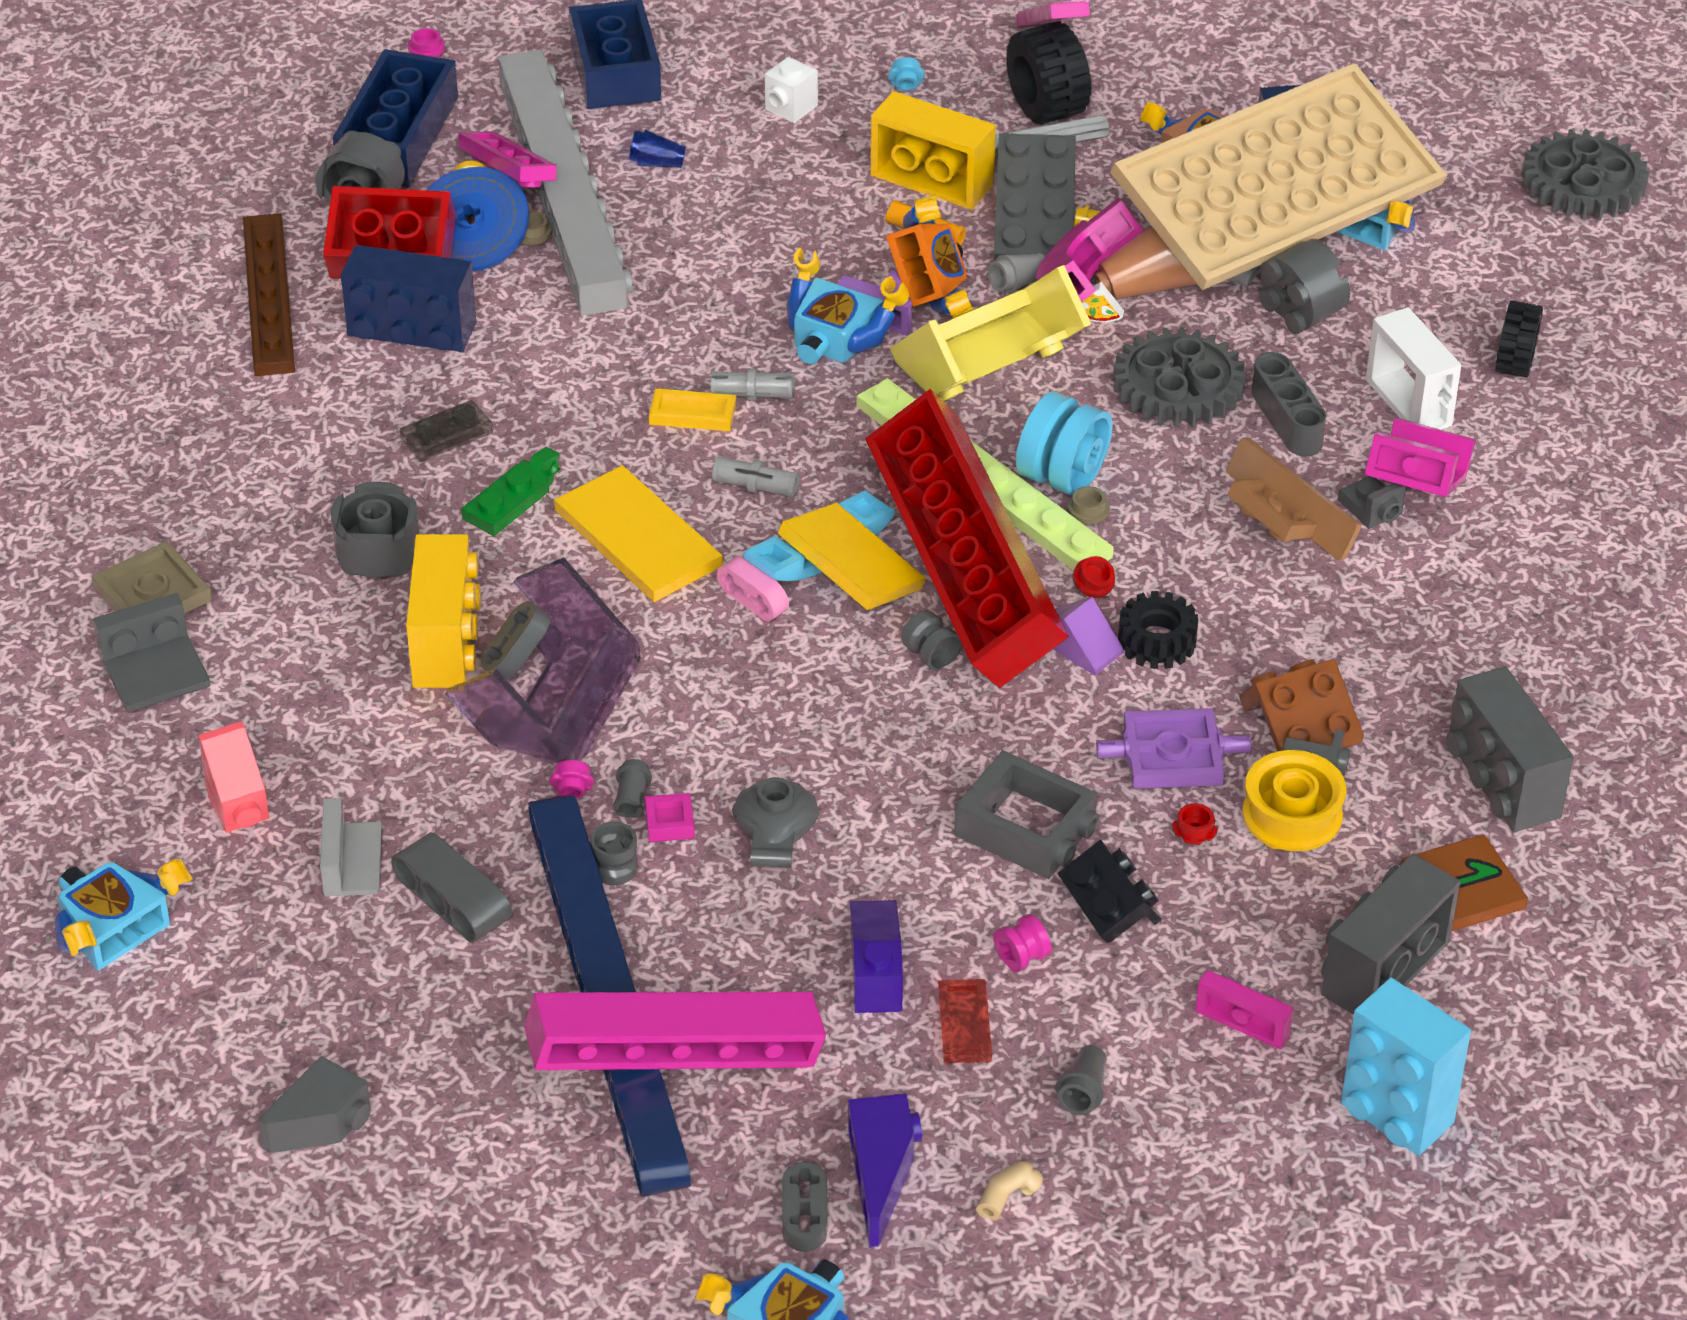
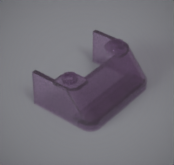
[445,557,640,763]

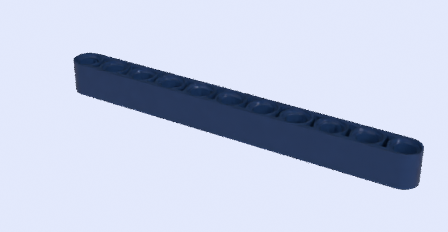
[528,793,691,1197]

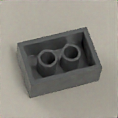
[1446,666,1574,833]
[1321,853,1460,1015]

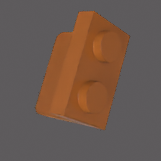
[1239,658,1364,751]

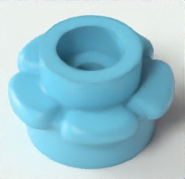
[888,57,925,90]

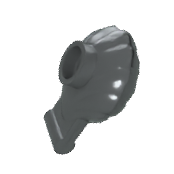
[732,777,819,868]

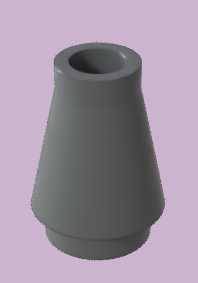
[1056,1045,1107,1115]

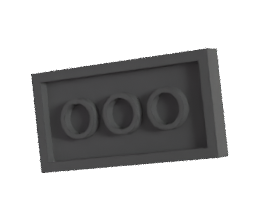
[994,133,1076,261]

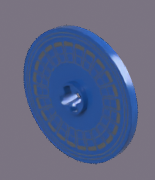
[427,167,530,272]

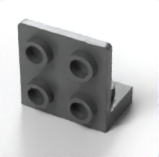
[93,593,210,712]

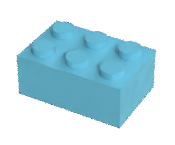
[1341,977,1471,1156]

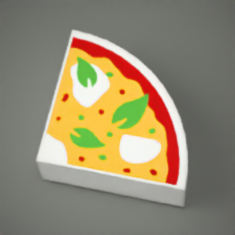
[1081,282,1124,323]

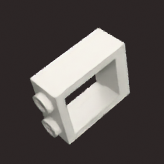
[1366,307,1461,429]

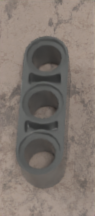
[1251,352,1326,457]
[391,832,513,943]

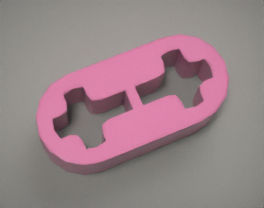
[717,556,789,622]

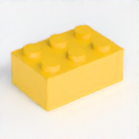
[871,91,996,210]
[406,534,481,688]

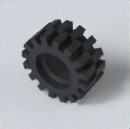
[1495,300,1543,378]
[1118,591,1199,669]

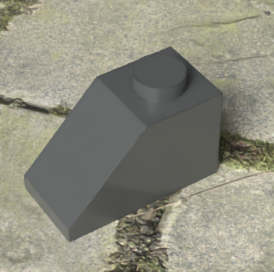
[258,1056,371,1153]

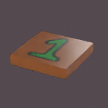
[1401,834,1528,931]

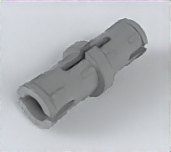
[710,368,795,401]
[712,455,800,499]

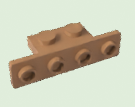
[1226,437,1361,560]

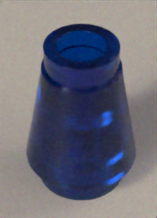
[628,129,687,169]

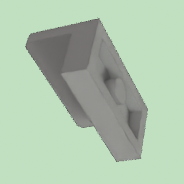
[320,798,382,897]

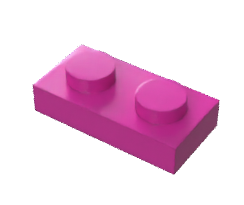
[1195,970,1293,1050]

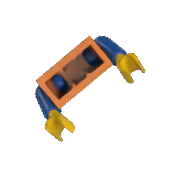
[886,195,974,319]

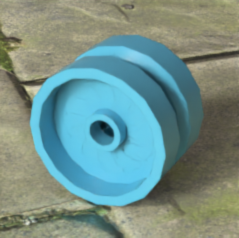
[1016,390,1113,496]

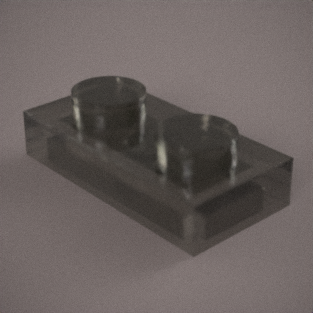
[400,399,493,462]

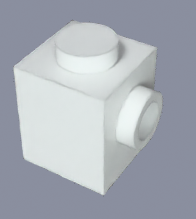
[765,56,818,123]

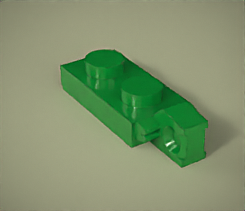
[461,446,560,536]

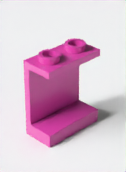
[1364,417,1476,497]

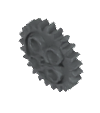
[1521,129,1649,220]
[1113,327,1246,428]

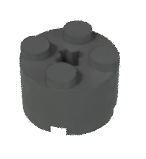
[315,131,405,204]
[1259,239,1350,334]
[331,481,420,577]

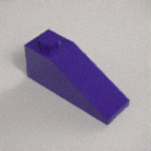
[850,900,903,1013]
[848,1093,922,1247]

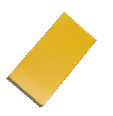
[649,388,736,431]

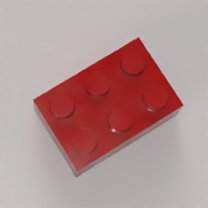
[323,186,456,279]

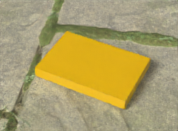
[778,503,927,610]

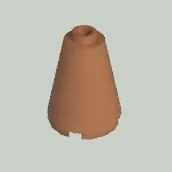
[1094,225,1198,300]

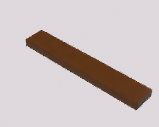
[243,213,295,376]

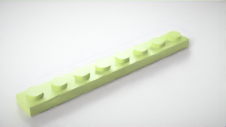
[857,378,1113,570]

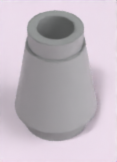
[988,253,1045,294]

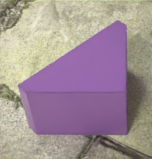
[1053,597,1123,676]

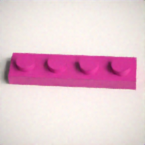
[458,131,557,187]

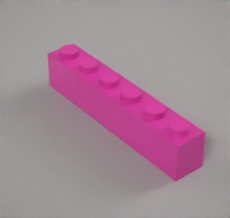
[524,991,826,1070]

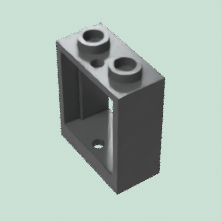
[954,750,1100,879]

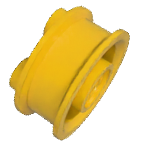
[1242,750,1347,851]

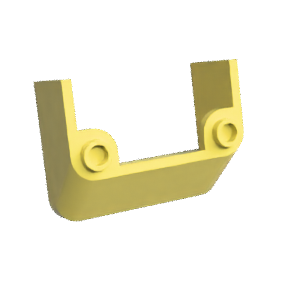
[889,265,1091,401]

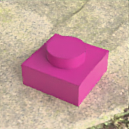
[645,793,695,842]

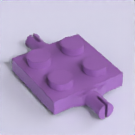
[1096,708,1251,789]

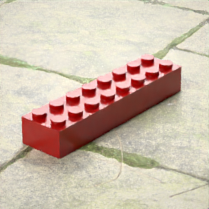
[865,389,1069,688]

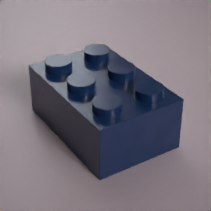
[569,0,661,109]
[341,245,477,352]

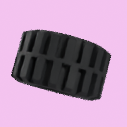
[1006,21,1091,125]

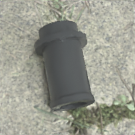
[613,759,652,818]

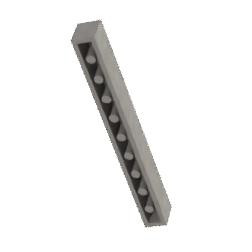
[498,49,633,316]

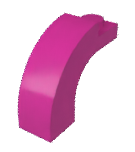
[1036,198,1144,302]

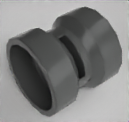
[901,610,962,671]
[590,822,638,885]

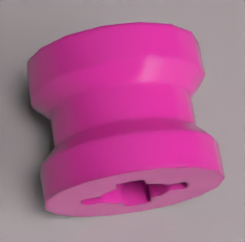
[993,914,1052,972]

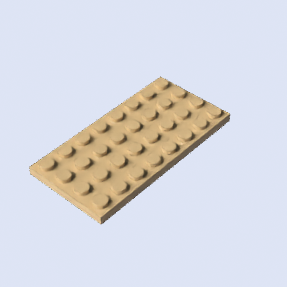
[1110,63,1447,290]

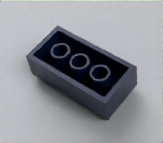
[332,49,458,187]

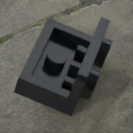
[1057,839,1162,943]

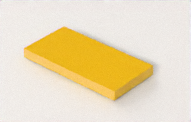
[554,465,723,602]

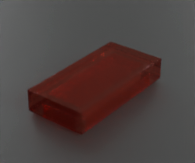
[938,979,992,1064]

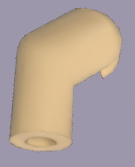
[976,1161,1043,1221]

